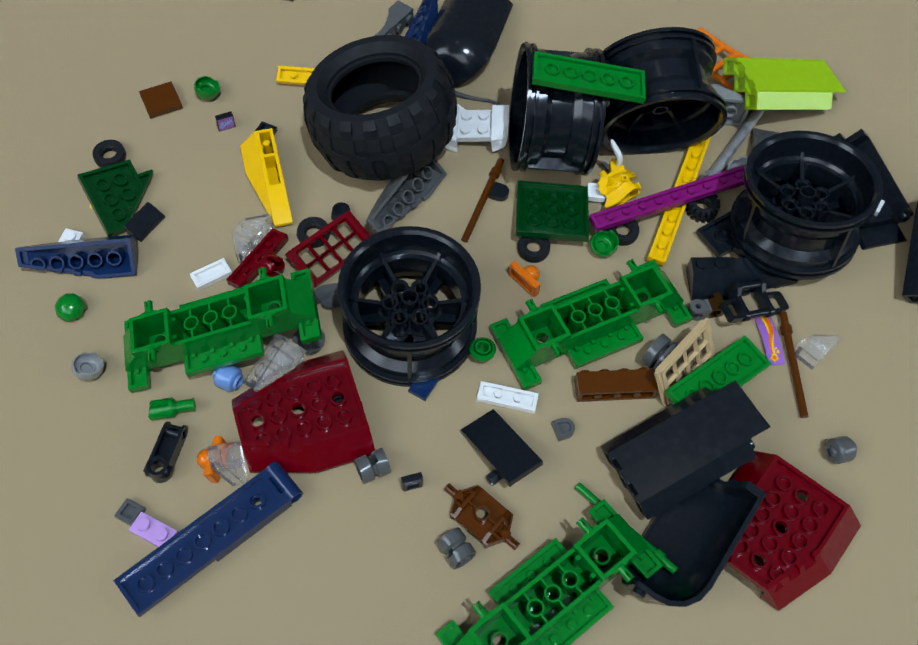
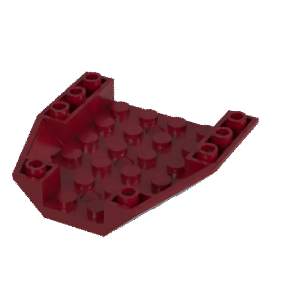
[232,350,375,473]
[723,451,861,611]

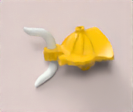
[597,139,642,209]

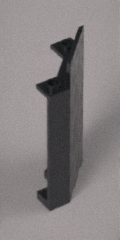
[834,129,914,250]
[600,380,770,520]

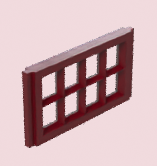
[285,210,371,288]

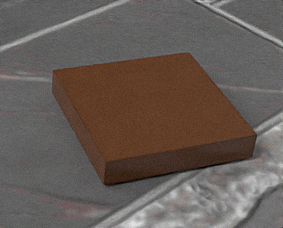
[139,81,183,119]

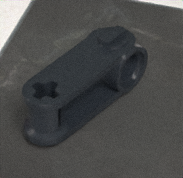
[143,421,188,483]

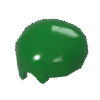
[194,76,221,100]
[590,230,619,258]
[55,293,88,322]

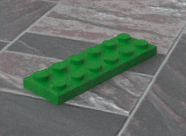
[532,51,646,104]
[664,336,772,404]

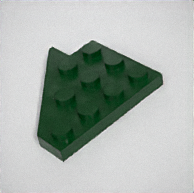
[77,160,153,237]

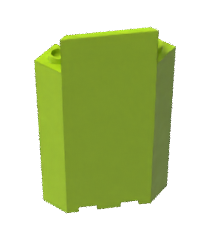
[723,57,847,110]

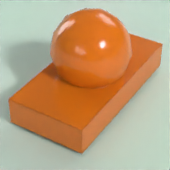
[509,260,541,297]
[197,436,229,483]

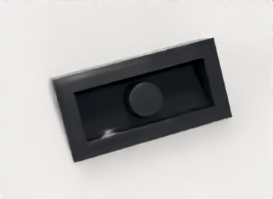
[124,202,165,242]

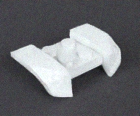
[445,105,509,153]

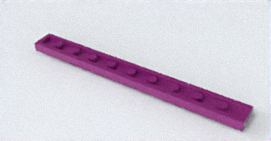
[589,165,745,233]

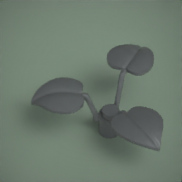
[292,283,340,354]

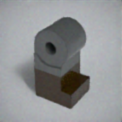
[688,292,724,321]

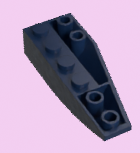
[405,0,438,45]

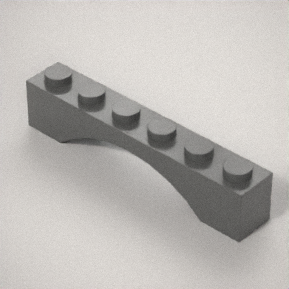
[374,0,414,36]

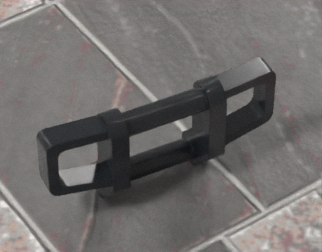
[720,278,789,323]

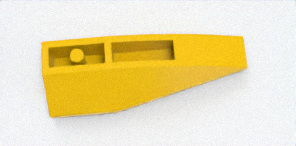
[240,128,293,227]

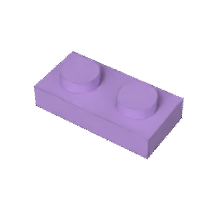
[129,511,178,547]

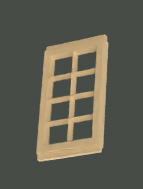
[654,318,716,407]

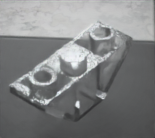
[232,214,273,264]

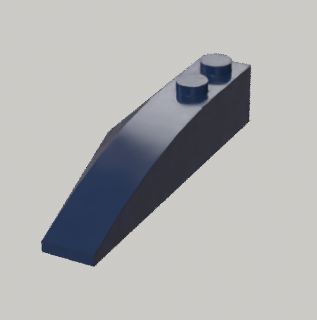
[15,234,139,278]

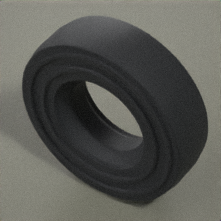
[92,140,126,168]
[297,217,330,248]
[606,220,639,246]
[517,237,550,263]

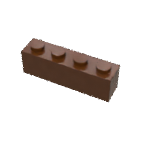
[574,367,658,402]

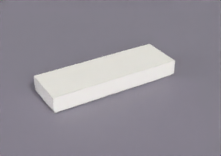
[476,381,539,414]

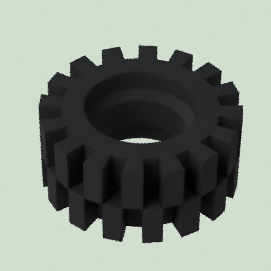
[685,195,721,223]

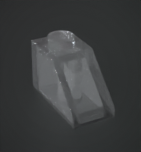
[795,334,841,370]
[207,441,248,486]

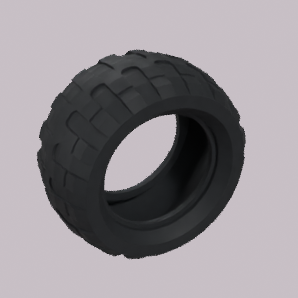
[303,35,457,181]

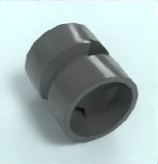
[354,448,391,484]
[437,527,477,569]

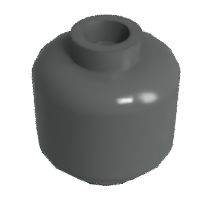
[825,436,857,464]

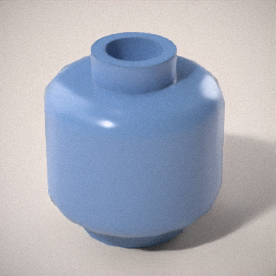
[212,365,244,392]

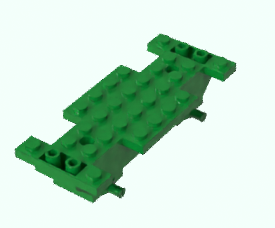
[489,259,693,390]
[123,267,323,393]
[435,499,663,645]

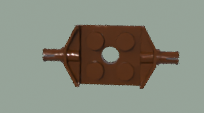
[444,483,520,550]

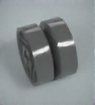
[641,334,678,372]

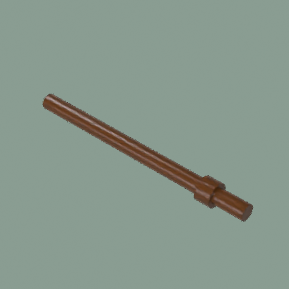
[461,158,504,243]
[779,311,809,418]

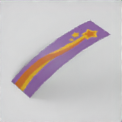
[755,317,785,366]

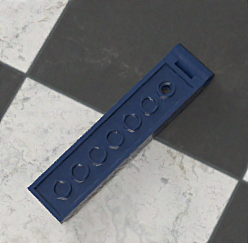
[113,461,303,617]

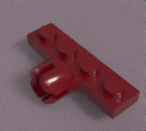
[226,228,288,288]

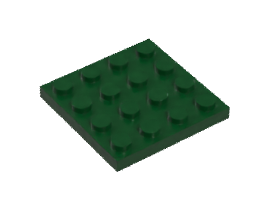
[515,181,589,242]

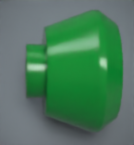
[469,337,496,363]

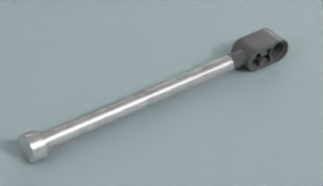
[699,110,766,179]

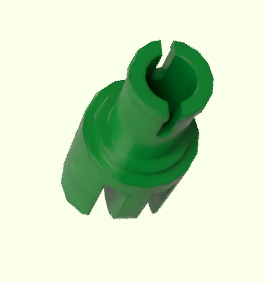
[149,397,196,421]

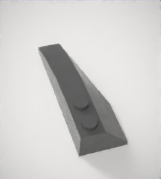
[366,159,447,233]

